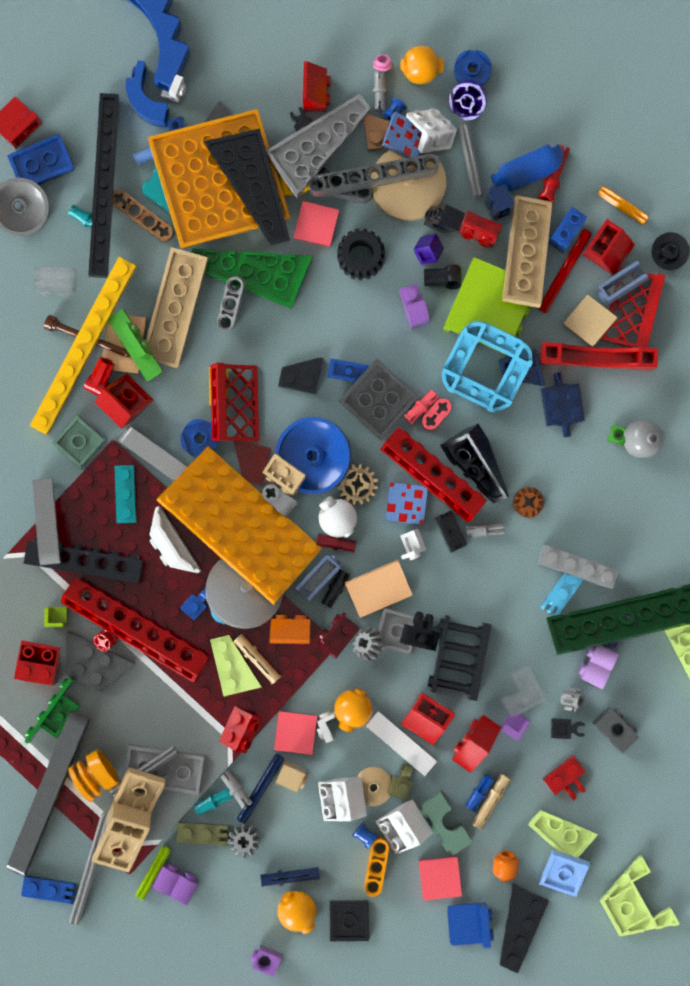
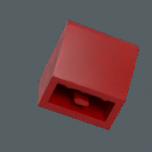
[582,219,635,276]
[14,640,60,686]
[401,691,455,745]

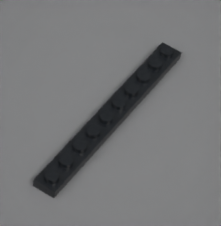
[88,93,119,278]

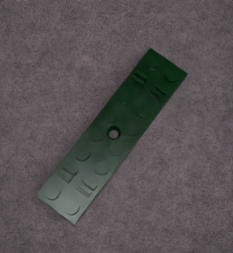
[546,584,690,655]

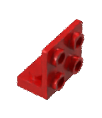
[0,97,42,149]
[458,211,502,248]

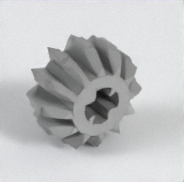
[352,627,385,661]
[227,824,261,858]

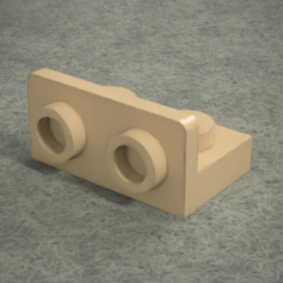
[262,454,307,495]

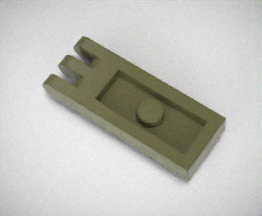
[176,822,230,845]

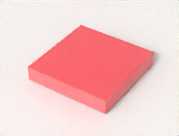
[294,201,339,247]
[274,711,317,755]
[419,856,462,901]

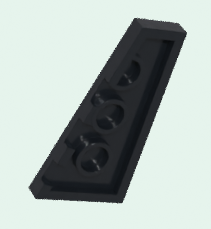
[499,883,549,973]

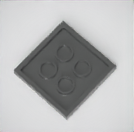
[338,358,419,439]

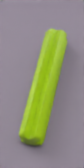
[135,845,171,900]

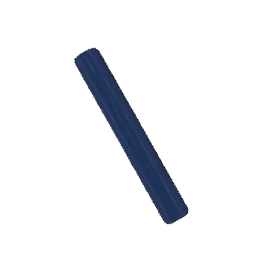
[237,754,284,824]

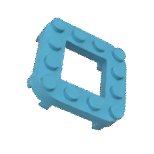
[442,321,533,412]

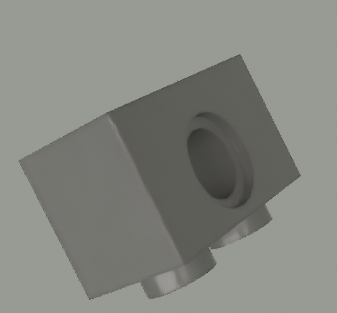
[592,707,639,753]

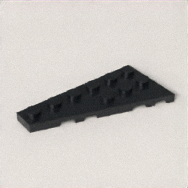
[204,128,290,245]

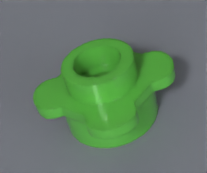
[607,424,626,446]

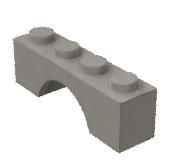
[536,545,619,589]

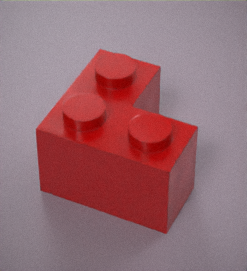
[452,714,502,773]

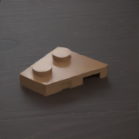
[364,114,390,151]

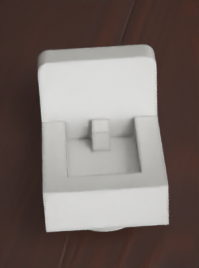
[161,75,186,103]
[400,529,427,561]
[317,711,336,743]

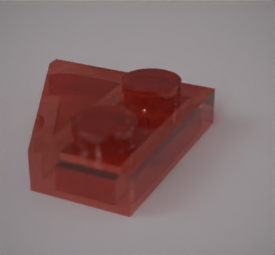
[234,441,271,486]

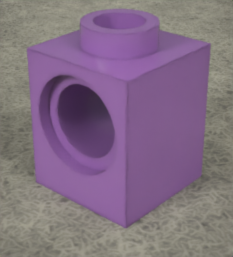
[250,945,282,977]

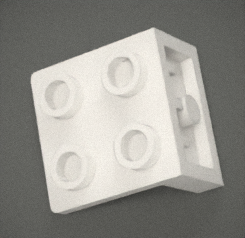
[406,108,457,153]

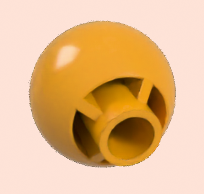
[400,45,444,85]
[334,688,373,732]
[278,891,317,934]

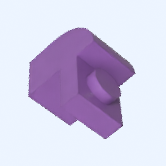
[399,283,429,329]

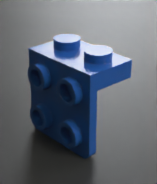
[447,902,494,948]

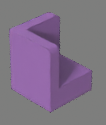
[501,710,530,741]

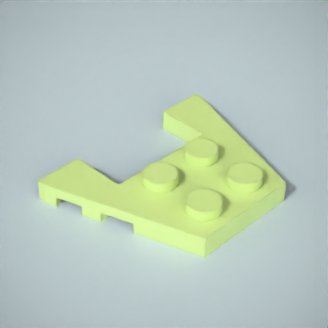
[599,855,680,936]

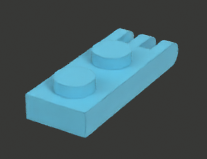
[540,573,584,616]

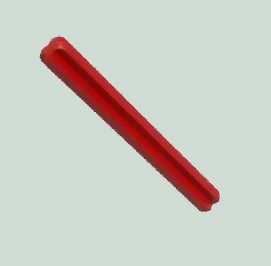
[538,229,592,314]

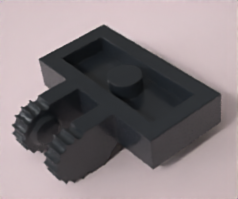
[400,611,440,651]

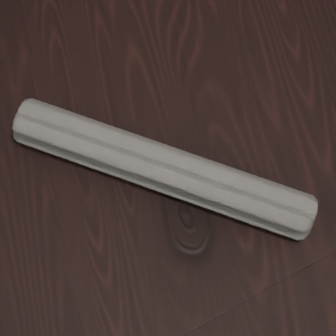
[458,124,483,198]
[109,746,178,797]

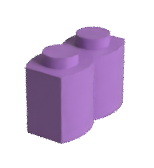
[152,863,199,905]

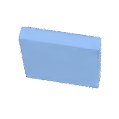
[539,849,590,897]

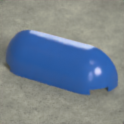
[490,144,563,191]

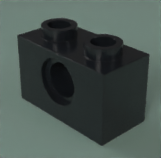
[424,204,465,233]

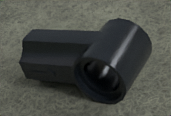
[424,264,462,290]

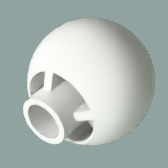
[319,496,357,538]

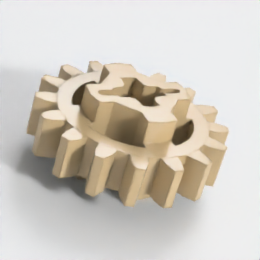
[337,464,378,505]

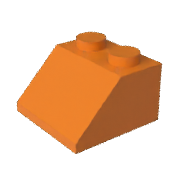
[270,615,311,644]

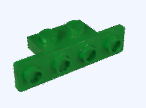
[24,677,80,744]

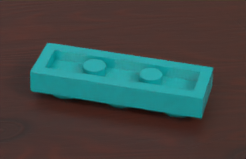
[114,465,137,524]

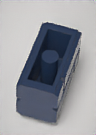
[485,184,514,221]

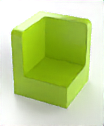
[44,607,68,627]

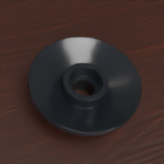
[651,232,690,270]

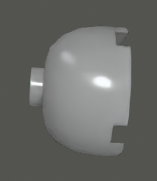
[624,420,664,458]

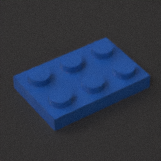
[7,133,75,185]

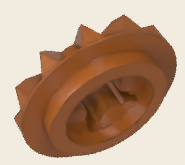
[513,487,544,518]

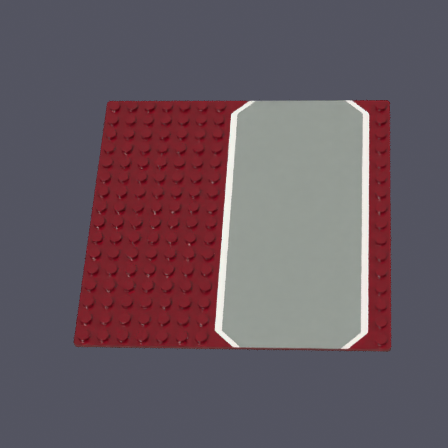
[0,440,330,874]

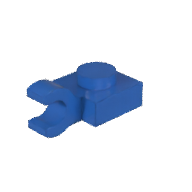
[180,588,208,621]

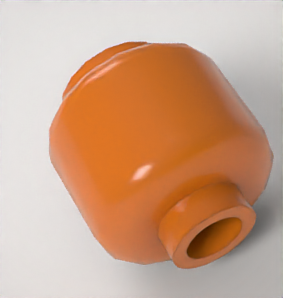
[493,850,519,882]

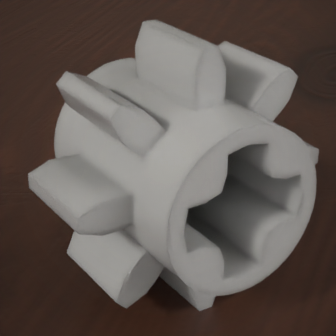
[561,687,585,712]

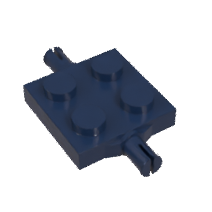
[540,372,585,438]

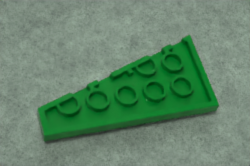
[191,248,313,309]

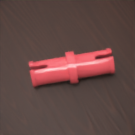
[404,390,439,425]

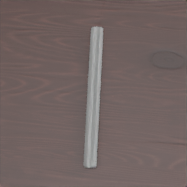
[69,812,108,925]

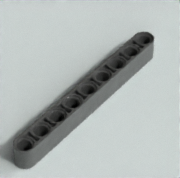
[6,711,90,877]

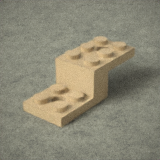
[92,767,166,872]

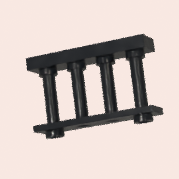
[428,615,492,701]

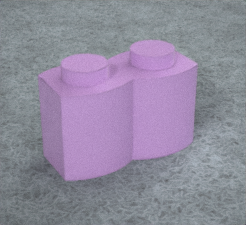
[578,645,619,689]

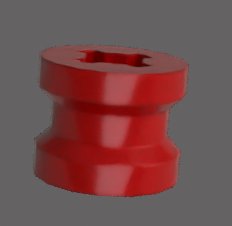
[93,629,118,651]

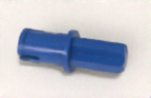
[465,774,494,812]

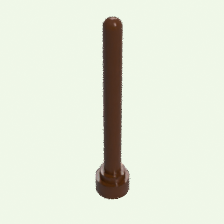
[44,315,130,357]

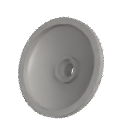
[0,177,49,236]

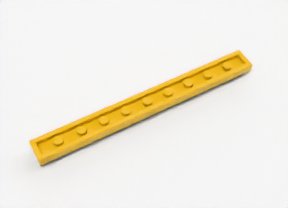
[30,257,137,435]

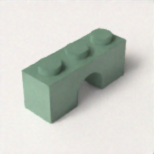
[420,790,473,856]

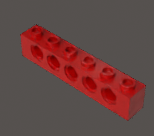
[380,427,487,523]

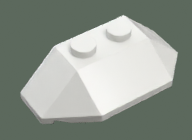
[149,506,202,573]

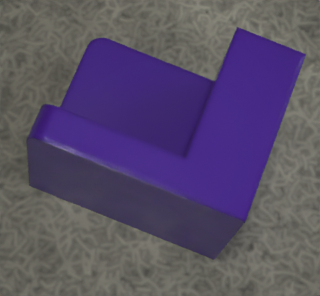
[413,233,444,265]

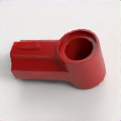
[83,357,115,396]

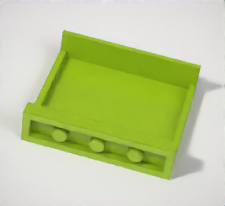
[443,257,530,356]

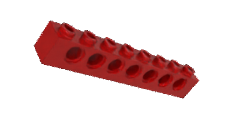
[61,577,209,683]

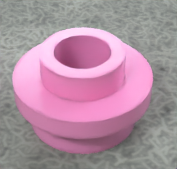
[373,54,392,72]

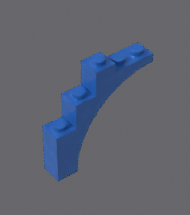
[127,0,190,92]

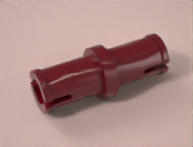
[317,533,357,553]

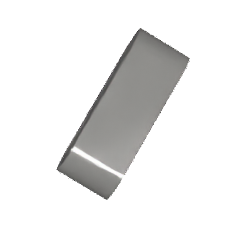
[217,276,246,331]

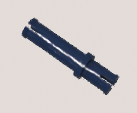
[260,867,320,887]

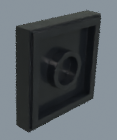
[330,900,369,942]

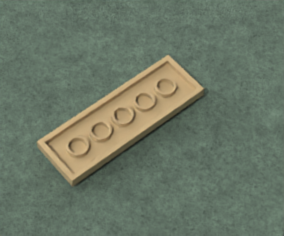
[502,195,553,308]
[146,247,209,369]

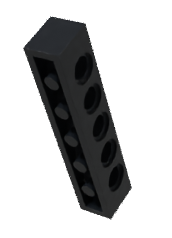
[23,538,145,583]

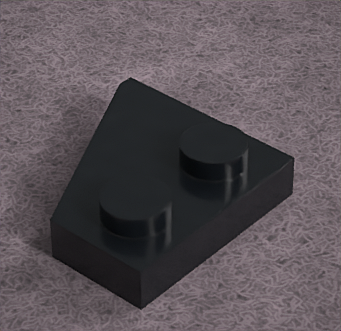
[278,357,323,394]

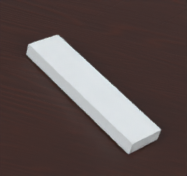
[366,711,437,776]

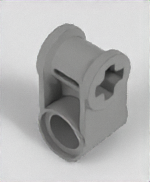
[262,484,298,517]

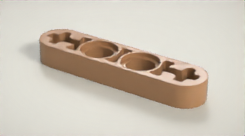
[113,190,174,242]

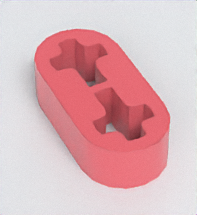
[422,398,452,431]

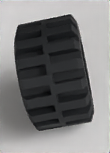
[337,228,385,280]

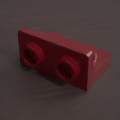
[318,612,360,659]

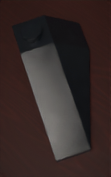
[440,423,509,503]

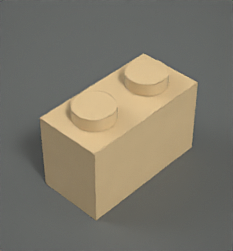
[276,760,308,792]

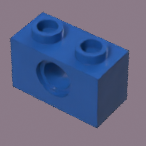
[548,207,587,253]

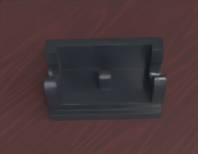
[434,510,467,553]

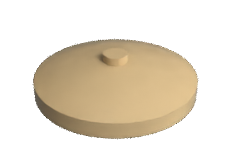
[371,150,446,221]

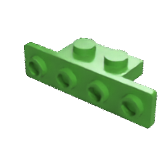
[109,309,163,382]

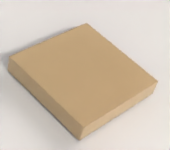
[563,294,617,347]

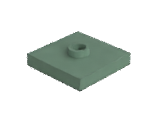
[52,415,107,469]

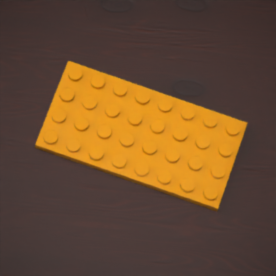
[157,446,322,604]

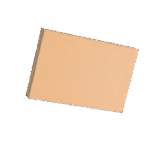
[102,313,147,375]
[345,559,413,618]

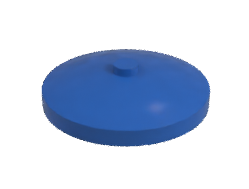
[275,417,351,494]

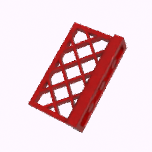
[601,267,665,348]
[210,362,259,442]

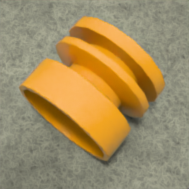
[68,749,120,802]

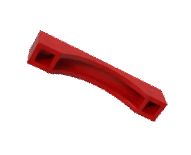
[539,342,658,371]

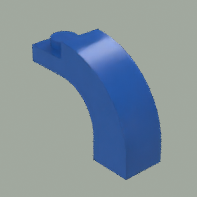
[126,60,170,128]

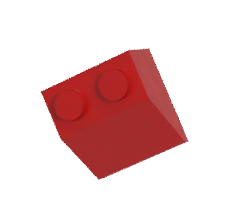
[303,61,331,112]
[95,373,153,429]

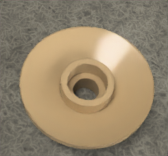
[357,767,392,806]

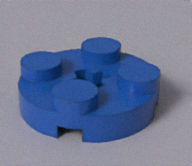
[453,50,491,86]
[181,419,219,457]

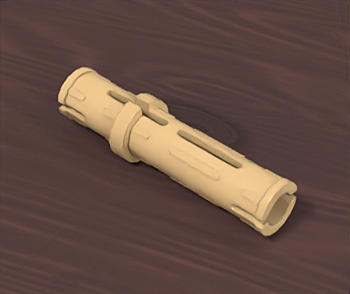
[233,634,281,684]
[472,773,511,830]

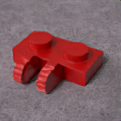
[543,755,586,801]

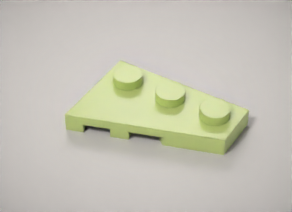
[210,635,262,696]

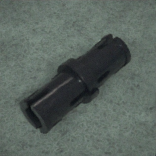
[321,569,350,609]

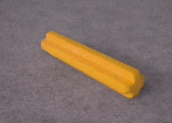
[598,186,649,225]

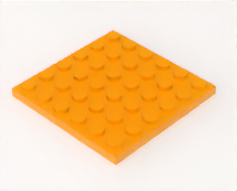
[148,109,291,249]

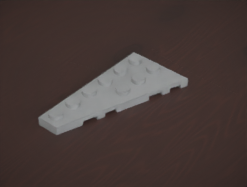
[266,94,371,198]

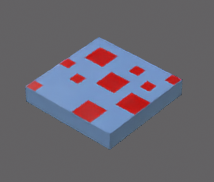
[382,111,422,158]
[385,482,428,525]

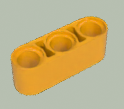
[364,837,389,897]

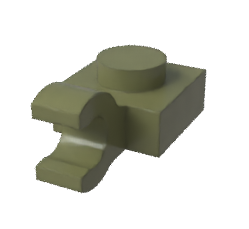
[388,763,413,800]

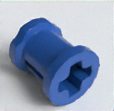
[383,97,407,121]
[352,822,378,848]

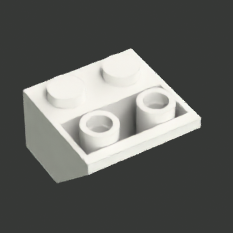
[318,777,367,821]
[375,799,433,854]

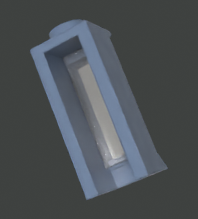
[597,260,648,305]
[295,554,341,601]

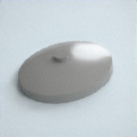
[205,559,283,629]

